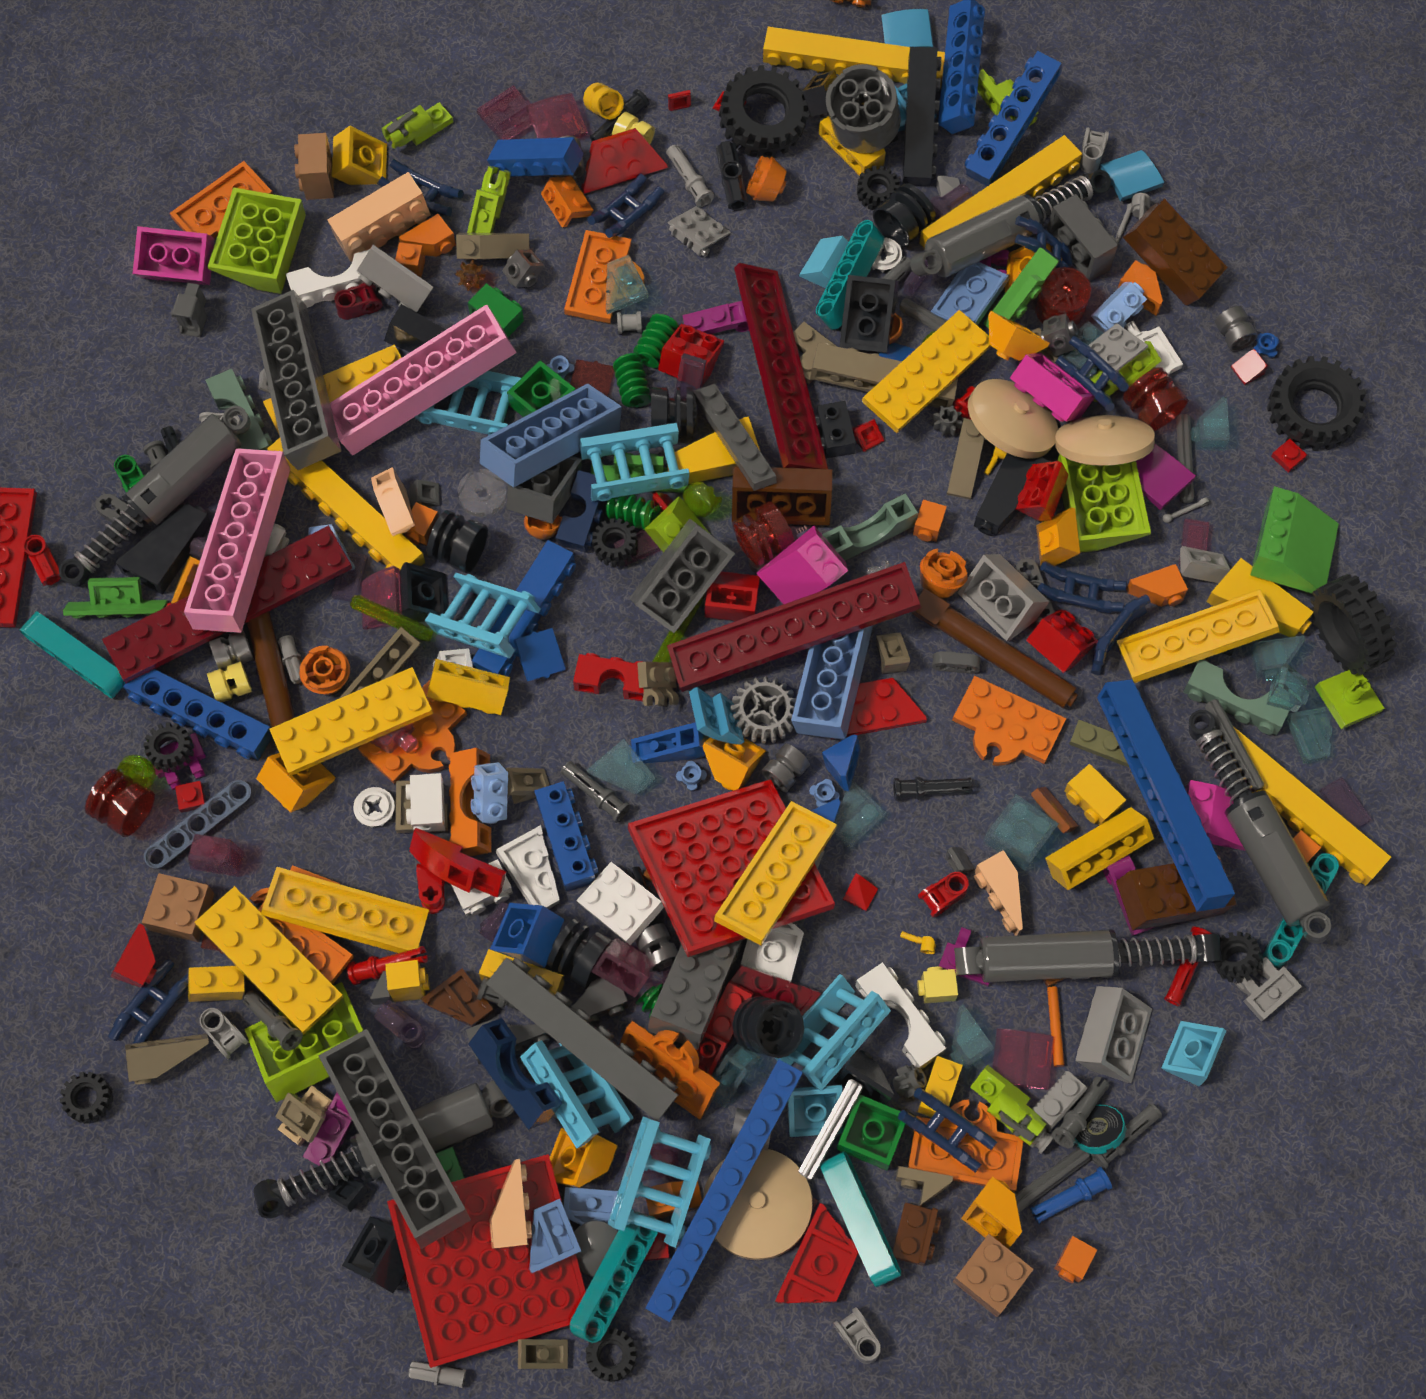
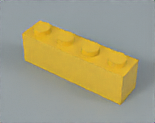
[1045,807,1154,890]

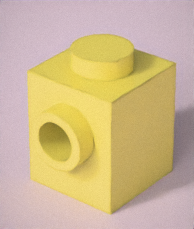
[917,967,958,1003]

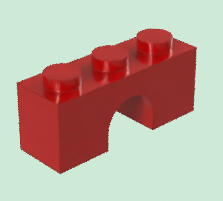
[573,653,644,702]

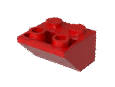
[658,323,724,388]
[1016,461,1069,521]
[705,571,760,621]
[1026,609,1098,673]

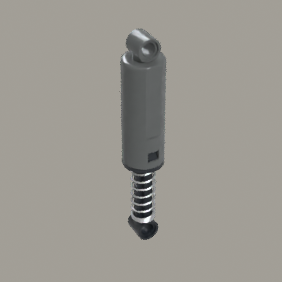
[910,170,1111,278]
[59,406,251,586]
[1189,710,1331,944]
[954,929,1222,983]
[253,1080,514,1219]

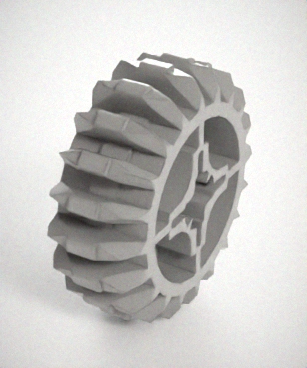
[731,676,797,745]

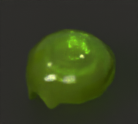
[683,482,722,517]
[117,755,156,794]

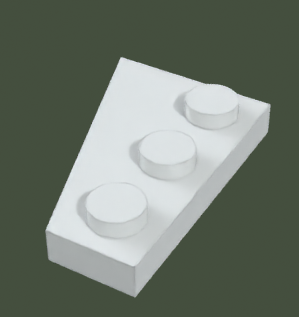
[496,825,559,909]

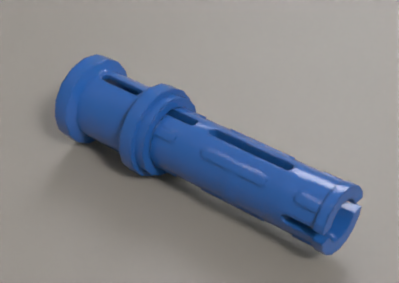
[1030,1167,1112,1224]

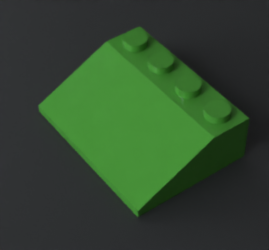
[1250,486,1339,593]

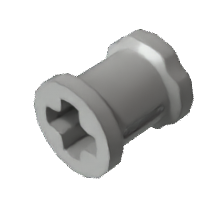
[617,311,642,334]

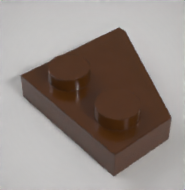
[421,968,494,1027]

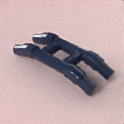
[377,159,464,216]
[587,173,665,238]
[1015,216,1073,284]
[1055,336,1129,411]
[1037,562,1127,613]
[1091,594,1151,675]
[108,959,188,1044]
[898,1088,997,1173]

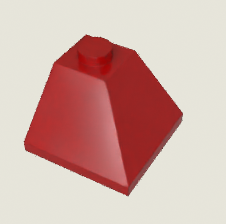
[110,923,157,988]

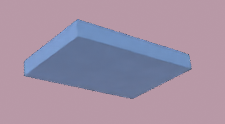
[931,262,1009,325]

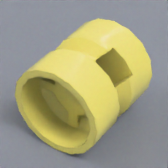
[612,112,655,144]
[207,662,252,703]

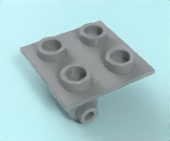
[668,206,731,257]
[1089,323,1148,371]

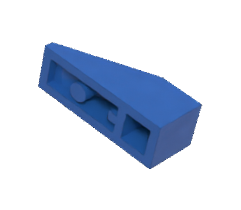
[631,722,710,764]

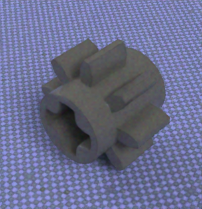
[932,406,962,436]
[893,1065,927,1099]

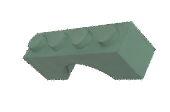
[205,369,273,450]
[822,493,918,560]
[1183,660,1293,735]

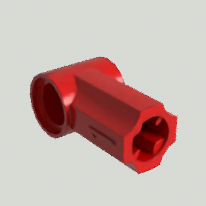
[23,535,61,586]

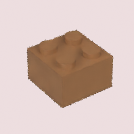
[294,133,334,200]
[142,873,215,942]
[953,1234,1033,1317]

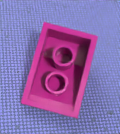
[757,526,848,604]
[1185,780,1245,851]

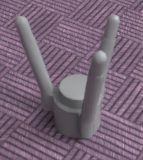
[1115,193,1151,244]

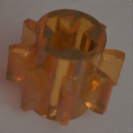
[455,260,486,291]

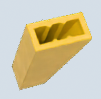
[667,416,760,484]
[1206,558,1313,638]

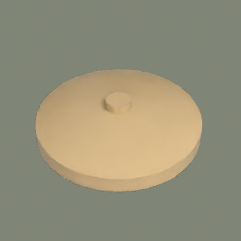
[968,379,1058,458]
[1055,415,1155,465]
[703,1149,812,1260]

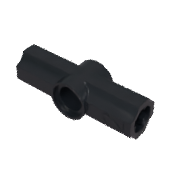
[716,141,748,211]

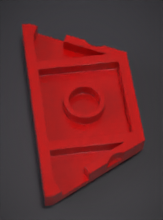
[581,128,668,194]
[831,678,927,740]
[775,1203,858,1304]

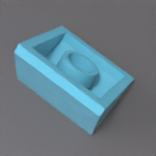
[799,236,849,288]
[1161,1021,1226,1087]
[787,1085,843,1137]

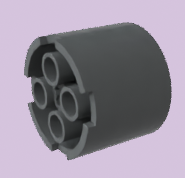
[826,64,901,153]

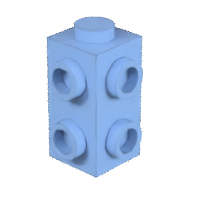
[1091,282,1147,332]
[471,762,508,824]

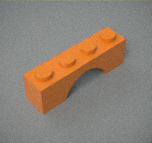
[449,748,491,857]

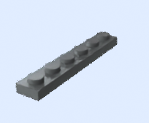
[693,384,777,491]

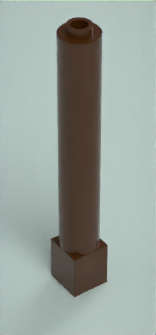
[911,589,1078,709]
[246,611,295,748]

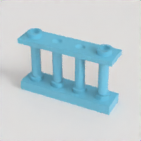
[415,371,521,436]
[580,423,689,501]
[425,573,541,658]
[775,974,891,1091]
[520,1040,633,1149]
[608,1116,711,1248]

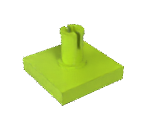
[1315,670,1385,729]

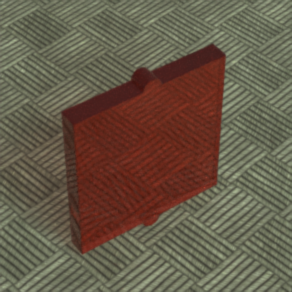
[570,359,614,397]

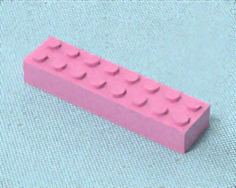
[330,305,517,456]
[184,449,290,633]

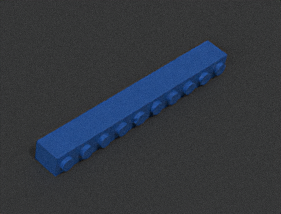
[1097,679,1235,912]
[645,1059,803,1322]

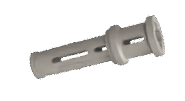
[666,145,714,207]

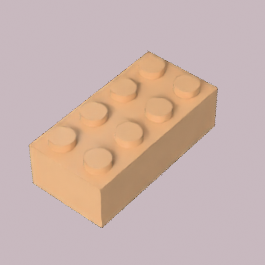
[327,172,431,262]

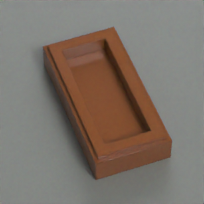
[1031,787,1078,833]

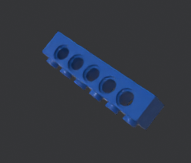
[938,0,985,134]
[965,51,1062,186]
[123,669,273,760]

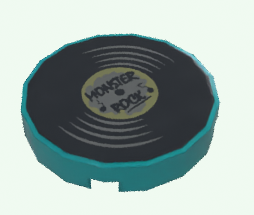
[1075,1105,1127,1154]

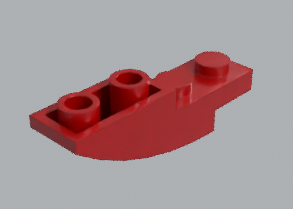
[409,828,506,897]
[695,981,754,1076]

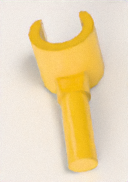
[984,446,1007,475]
[900,931,936,955]

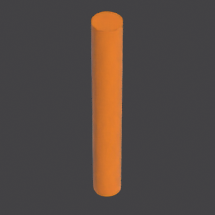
[1047,986,1064,1067]

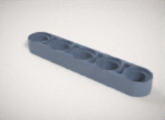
[144,780,251,868]

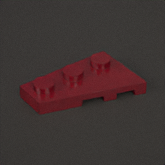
[725,964,821,1016]

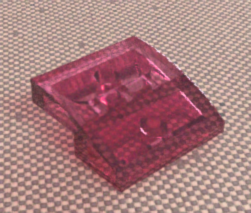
[477,85,542,140]
[526,93,588,138]
[360,566,402,630]
[992,1029,1054,1090]

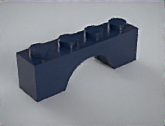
[468,1018,563,1130]

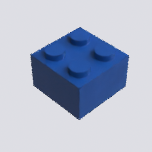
[490,903,564,968]

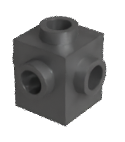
[502,250,545,287]
[1041,313,1078,356]

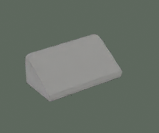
[1180,546,1230,583]

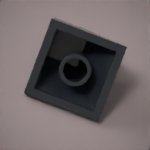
[389,562,447,623]
[834,1050,894,1105]
[342,1216,405,1293]

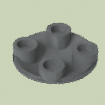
[574,1220,618,1277]

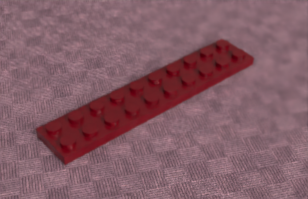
[734,263,828,469]
[102,525,352,684]
[667,562,921,692]

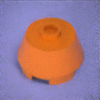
[746,156,787,202]
[920,549,968,598]
[299,646,350,695]

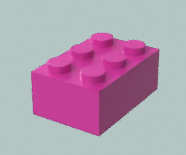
[133,226,215,285]
[1010,353,1094,422]

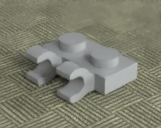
[1235,957,1302,1021]

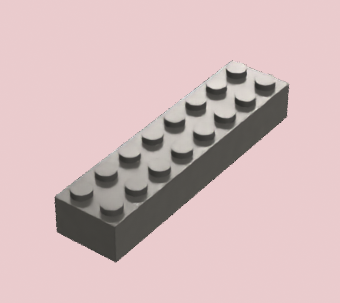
[251,290,341,470]
[486,957,680,1121]
[319,1029,471,1249]

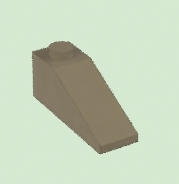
[456,233,530,259]
[947,418,984,500]
[125,1033,209,1084]

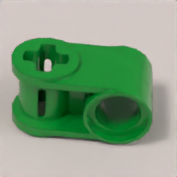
[114,455,145,493]

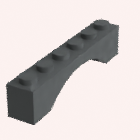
[466,972,628,1064]

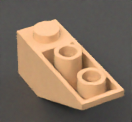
[371,467,415,536]
[974,850,1023,936]
[489,1159,532,1248]

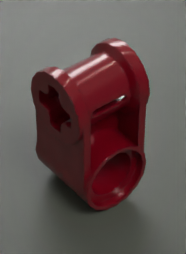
[334,283,383,320]

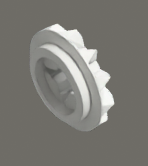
[872,238,902,273]
[353,787,395,828]

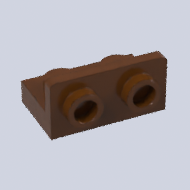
[893,1202,941,1266]

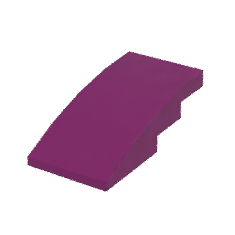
[1136,444,1196,510]

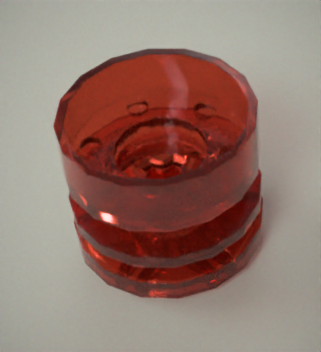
[1035,267,1091,326]
[1123,367,1189,431]
[732,501,795,567]
[85,769,155,837]

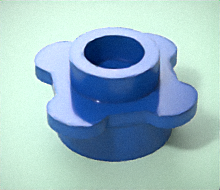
[1253,333,1279,358]

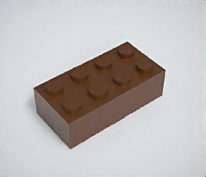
[1123,198,1228,306]
[732,466,832,525]
[1116,856,1237,931]

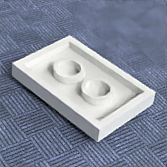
[576,862,664,945]

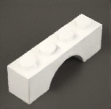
[286,249,377,308]
[855,962,946,1070]

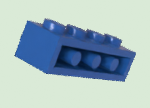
[487,137,584,176]
[534,781,599,892]

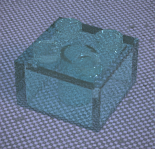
[983,794,1059,872]

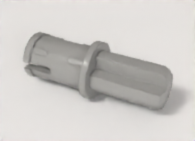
[278,635,302,684]
[409,1361,466,1388]

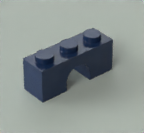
[556,470,607,553]

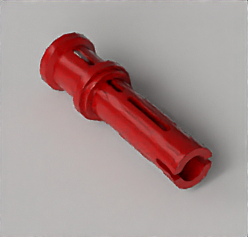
[1164,926,1212,1006]
[347,946,428,985]

